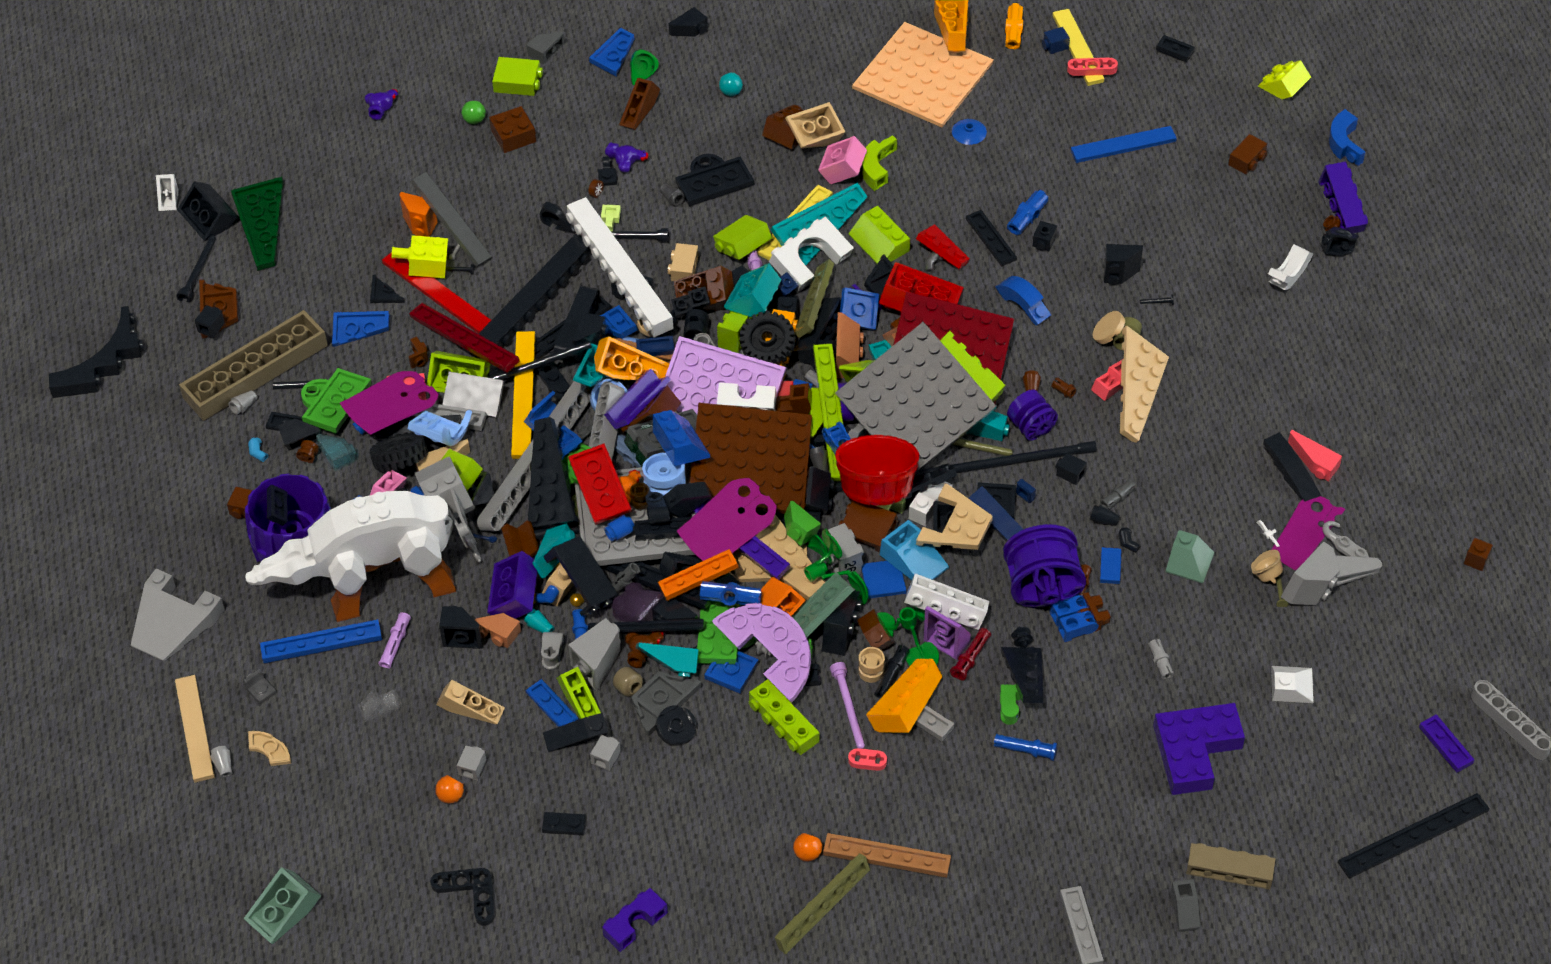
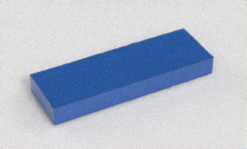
[526,679,579,727]

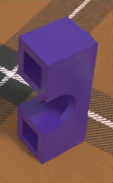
[602,888,668,952]

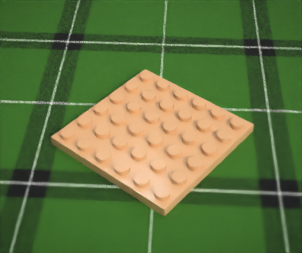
[852,22,994,127]

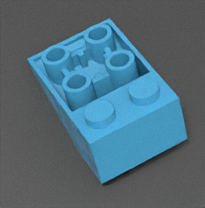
[879,520,949,580]

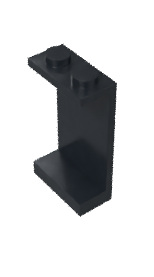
[543,536,618,616]

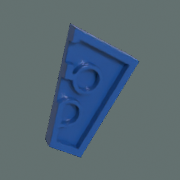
[589,28,634,77]
[332,311,390,347]

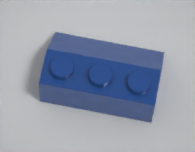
[653,410,710,466]

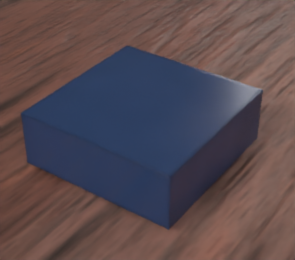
[1016,479,1036,503]

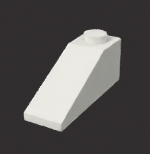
[909,481,953,527]

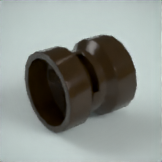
[630,483,650,510]

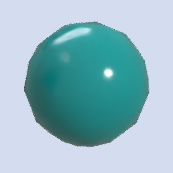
[719,73,743,97]

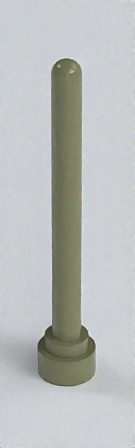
[952,439,1013,456]

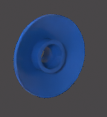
[952,119,987,145]

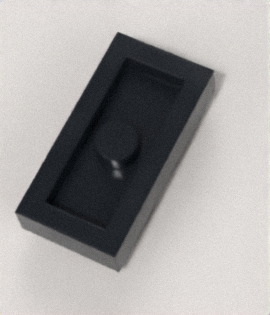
[1156,35,1195,62]
[267,484,288,526]
[542,812,586,836]

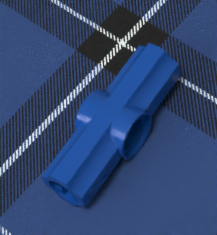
[1007,190,1048,235]
[700,581,762,606]

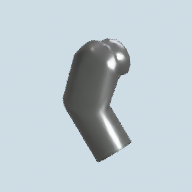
[925,251,943,273]

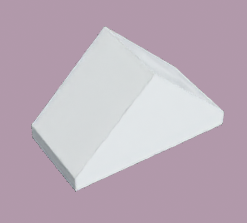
[156,174,178,211]

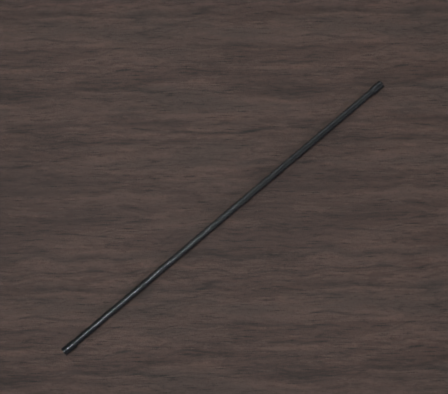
[534,441,1097,541]

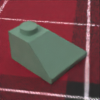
[1165,530,1214,583]

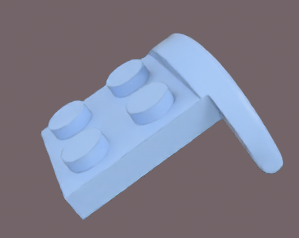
[407,410,472,446]

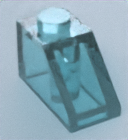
[316,434,356,471]

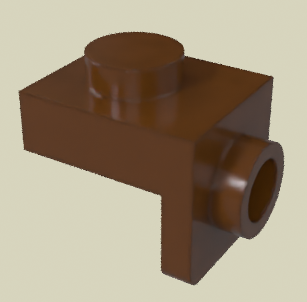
[408,336,428,369]

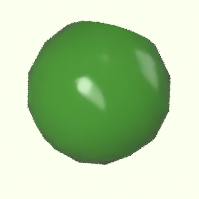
[461,101,486,124]

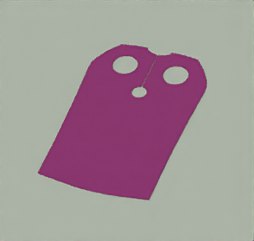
[340,371,439,435]
[677,478,776,561]
[1271,496,1346,571]

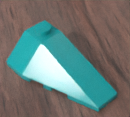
[573,343,607,387]

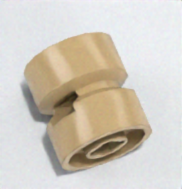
[858,647,885,683]

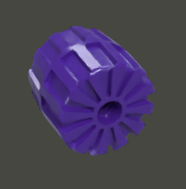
[245,473,331,563]

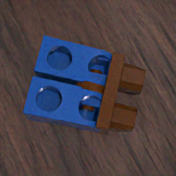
[1050,592,1111,642]

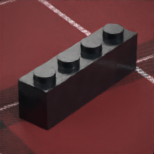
[793,297,841,364]

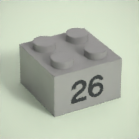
[823,523,864,580]

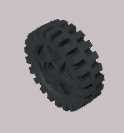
[740,311,795,365]
[369,432,428,471]

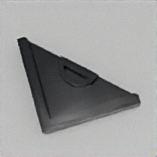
[370,274,404,303]

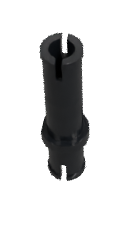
[874,645,910,698]

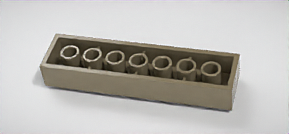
[179,310,328,421]

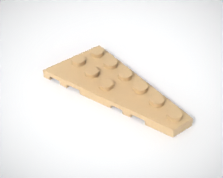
[1120,326,1169,443]
[737,514,825,600]

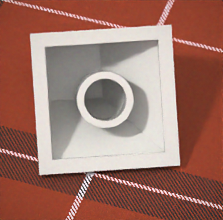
[1271,666,1313,703]

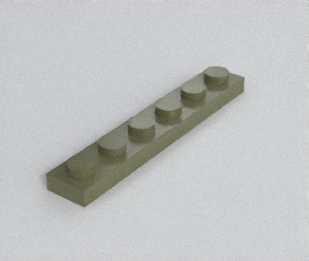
[794,259,834,338]
[775,853,870,954]

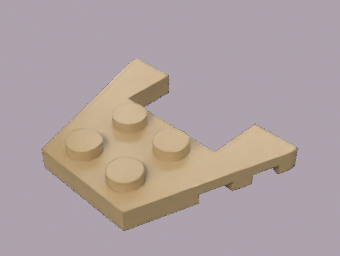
[916,483,993,550]

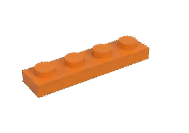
[658,549,739,600]

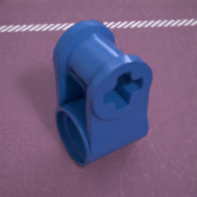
[822,421,851,454]

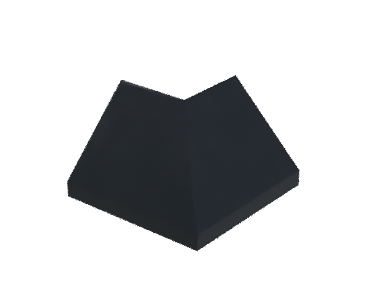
[467,472,494,506]

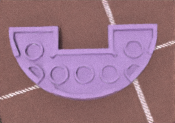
[712,603,811,703]

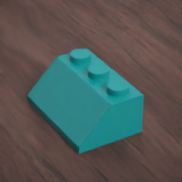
[724,263,781,317]

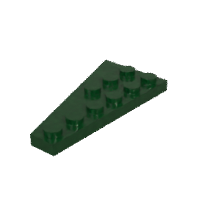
[231,177,283,271]

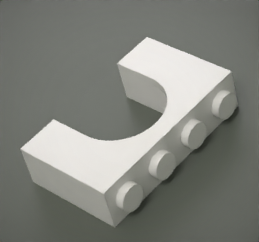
[769,216,854,293]

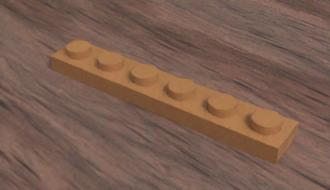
[823,833,951,878]

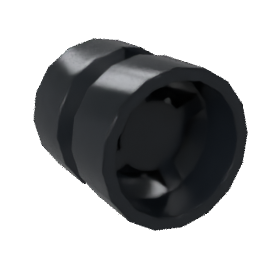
[683,309,709,340]

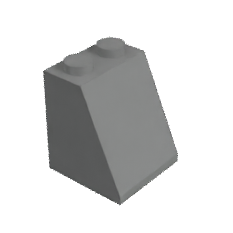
[568,618,621,691]

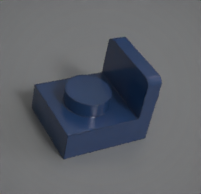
[774,272,798,296]

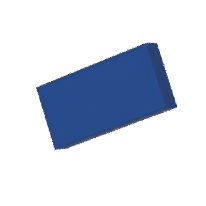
[1100,547,1121,584]

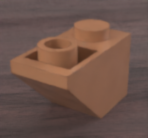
[475,613,521,648]

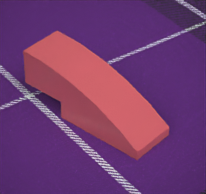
[1091,359,1123,401]

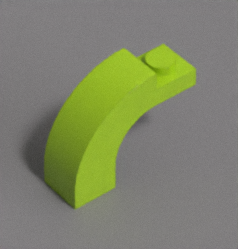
[862,135,897,191]

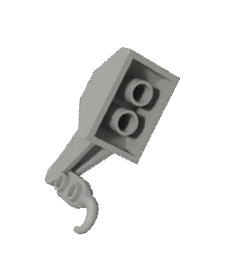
[415,456,481,563]
[1281,521,1382,605]

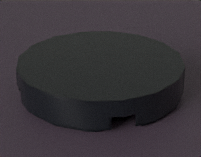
[656,705,696,746]

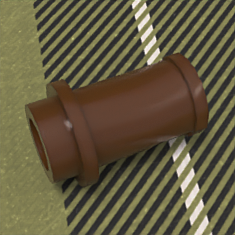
[1051,377,1076,398]

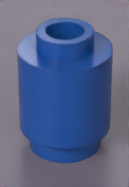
[604,515,634,542]

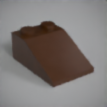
[621,386,681,432]

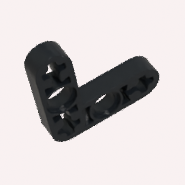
[430,868,494,926]

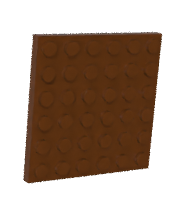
[690,402,812,514]

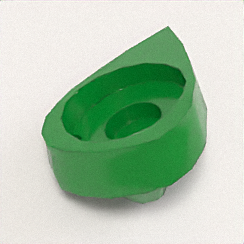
[630,49,659,85]

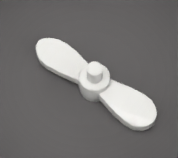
[1257,520,1280,547]

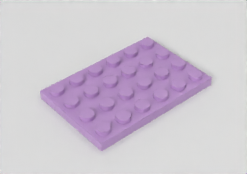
[665,336,786,414]

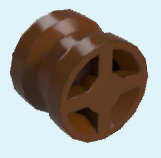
[296,440,320,463]

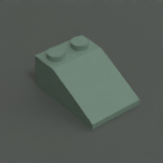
[244,867,321,944]

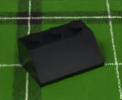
[177,181,237,241]

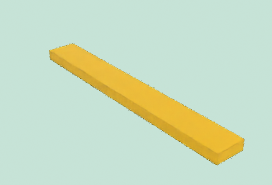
[511,331,535,459]

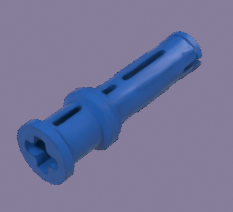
[994,734,1057,761]

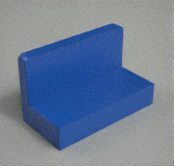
[524,391,557,431]

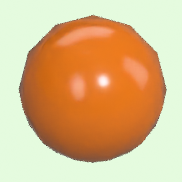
[435,775,464,804]
[793,833,822,862]

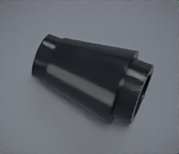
[1090,504,1120,526]

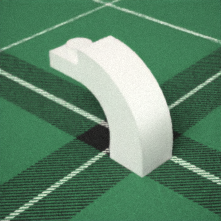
[1268,244,1313,290]

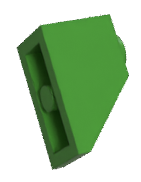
[784,500,821,546]

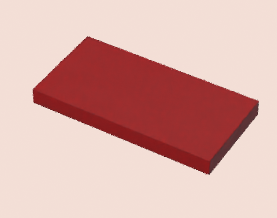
[568,443,632,525]

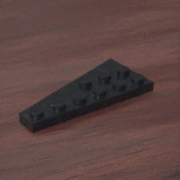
[528,417,579,530]

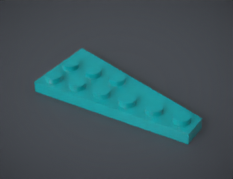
[770,183,867,266]

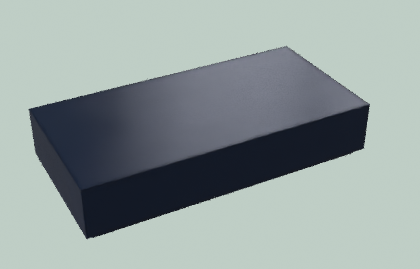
[636,336,674,356]

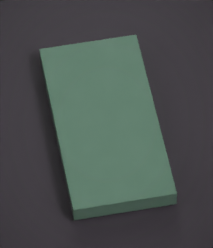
[791,572,854,637]

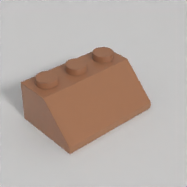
[836,312,864,378]

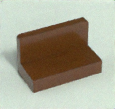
[501,520,539,557]

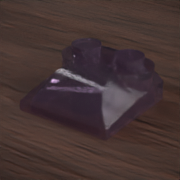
[612,582,664,622]

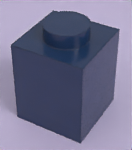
[1042,27,1070,54]

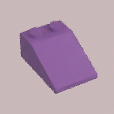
[924,606,971,660]

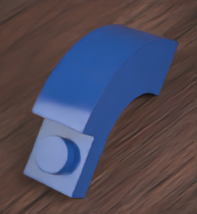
[995,276,1051,325]

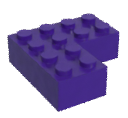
[1153,703,1245,795]

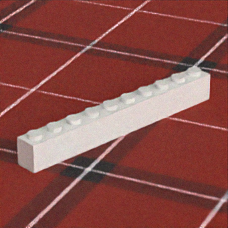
[566,197,673,337]

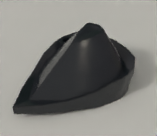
[540,202,575,232]

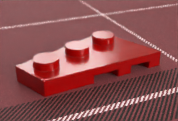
[916,224,970,269]

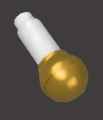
[570,593,585,607]

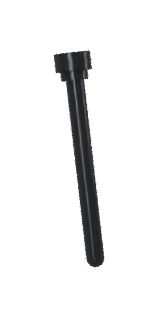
[611,228,669,242]
[176,235,216,302]

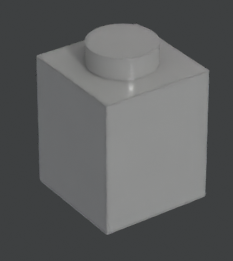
[590,735,621,771]
[457,746,486,780]

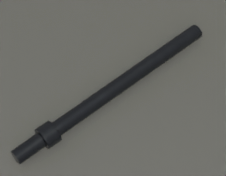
[487,341,592,380]

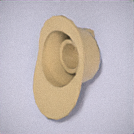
[1251,550,1283,584]

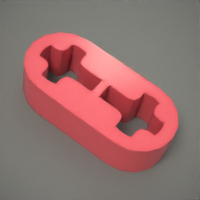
[848,748,887,771]

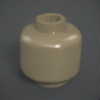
[613,667,643,697]

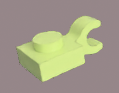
[601,205,621,231]

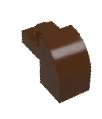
[775,383,812,414]

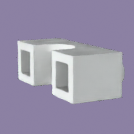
[717,383,777,411]

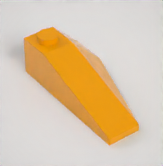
[594,336,669,381]

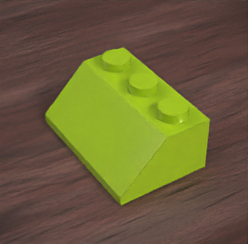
[849,206,910,264]
[427,351,490,393]

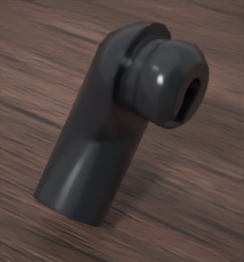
[1118,527,1141,553]

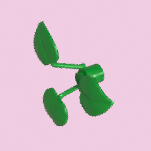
[803,528,868,605]
[860,607,939,666]

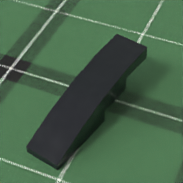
[1263,432,1321,502]

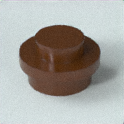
[1323,215,1341,231]

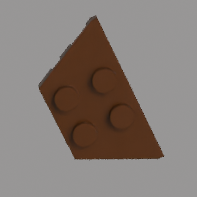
[199,280,238,339]

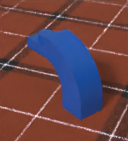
[1329,109,1365,166]

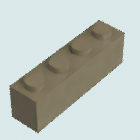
[1186,843,1276,889]

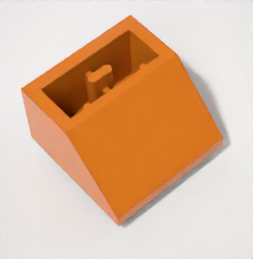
[760,577,805,616]

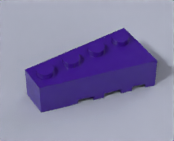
[1318,162,1368,233]

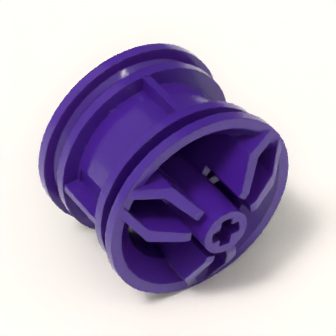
[1003,524,1086,608]

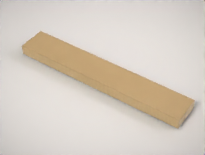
[175,675,215,783]

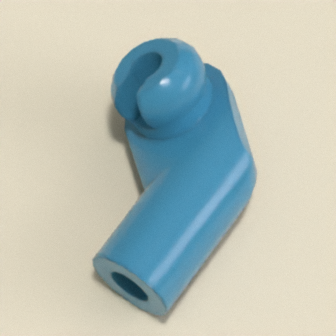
[248,437,269,462]

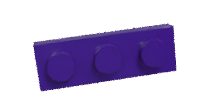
[1419,714,1474,773]

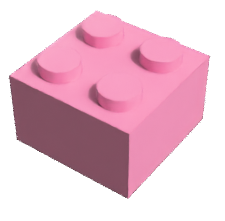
[818,136,867,184]

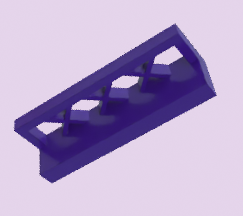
[604,369,671,429]

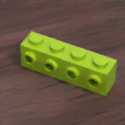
[749,679,819,755]

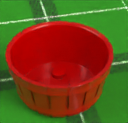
[835,435,919,506]

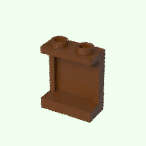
[838,500,898,552]

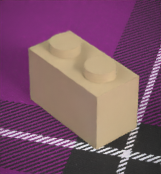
[668,243,698,281]

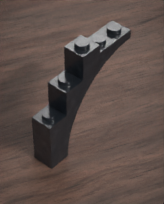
[49,306,144,398]

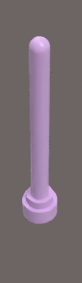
[830,662,865,749]

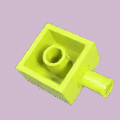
[392,236,448,278]

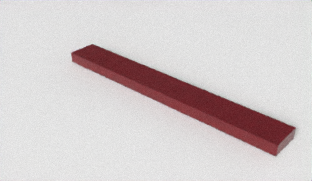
[409,303,520,373]

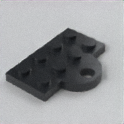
[675,154,754,206]

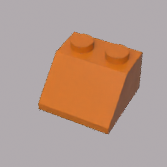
[399,192,437,237]

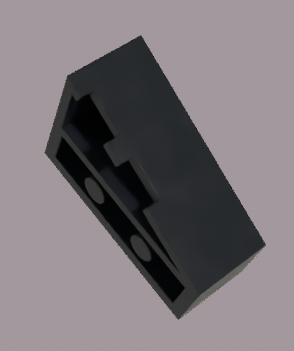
[821,590,863,656]

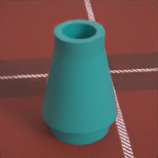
[524,609,555,633]

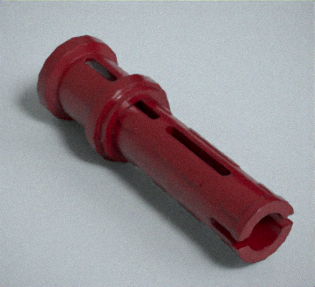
[950,628,991,681]

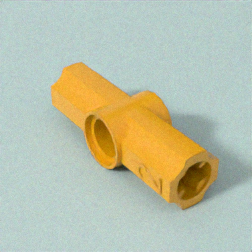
[1005,3,1023,49]

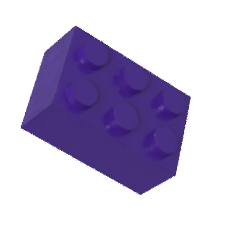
[487,551,538,619]

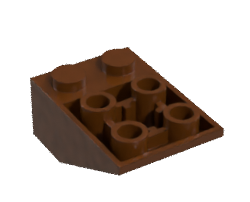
[762,105,804,149]
[674,266,734,312]

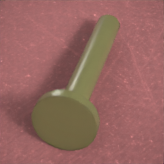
[1276,576,1289,607]

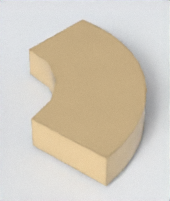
[248,731,291,766]

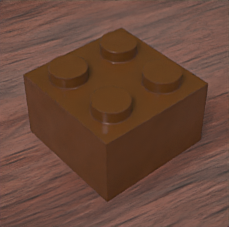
[489,106,536,153]

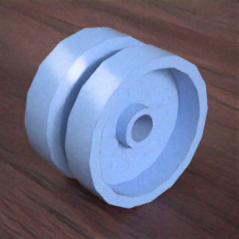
[642,452,687,496]

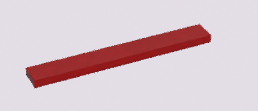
[382,252,491,334]

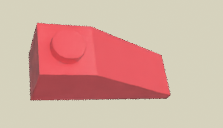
[1288,430,1342,481]

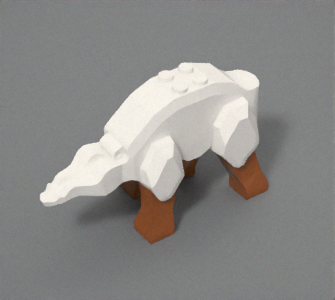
[245,491,456,622]

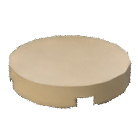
[1093,311,1125,344]

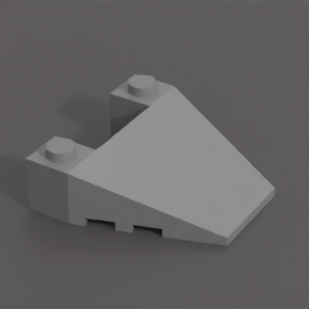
[131,569,225,661]

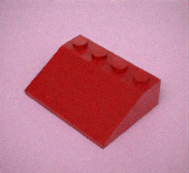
[879,262,964,312]

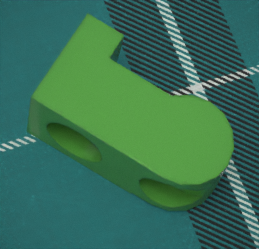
[1000,684,1021,725]

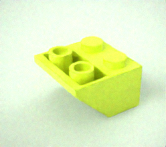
[1258,60,1311,99]

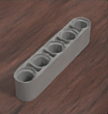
[589,381,625,461]
[1471,680,1551,760]

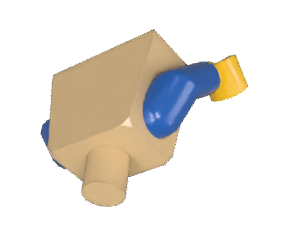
[533,562,574,607]

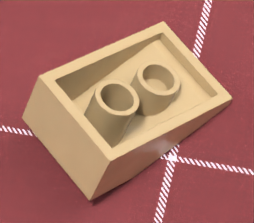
[785,102,845,148]

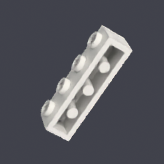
[904,574,989,630]

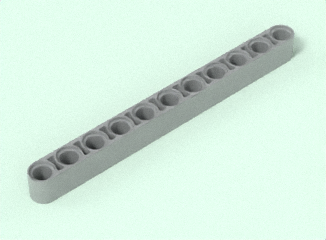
[477,381,597,531]

